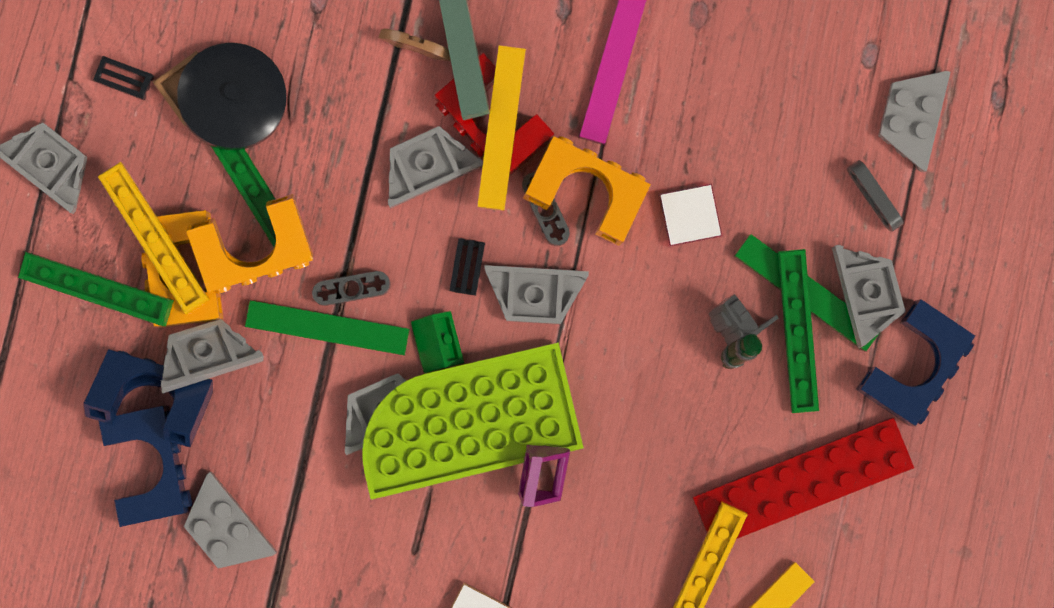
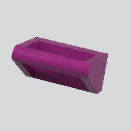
[518,445,570,507]

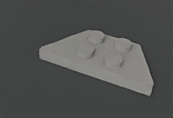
[878,71,950,173]
[0,123,88,214]
[388,126,483,209]
[832,245,906,348]
[485,265,589,324]
[161,319,264,393]
[345,373,407,455]
[184,472,278,568]

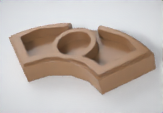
[378,28,451,61]

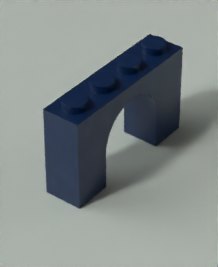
[856,299,975,426]
[83,349,213,448]
[99,406,192,527]

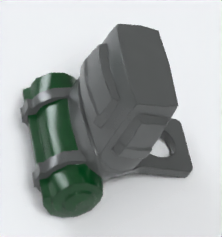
[709,294,778,369]

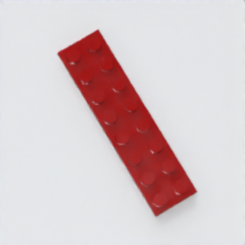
[692,417,914,539]

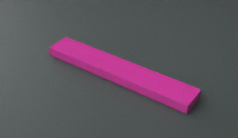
[579,0,646,145]

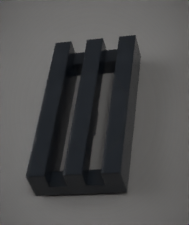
[93,56,154,101]
[449,238,485,296]

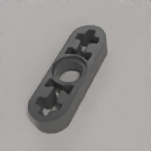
[847,160,904,232]
[522,173,570,246]
[312,271,391,306]

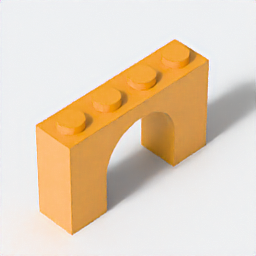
[523,136,651,246]
[186,194,313,294]
[141,210,224,328]

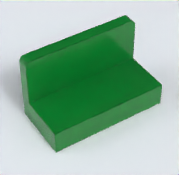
[411,311,464,373]

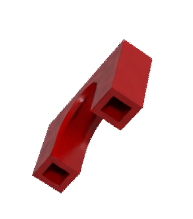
[435,53,554,176]

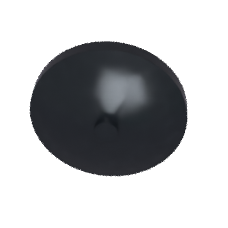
[177,43,287,150]

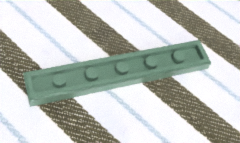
[439,0,490,120]

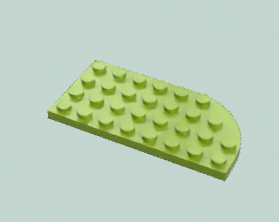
[362,343,584,500]

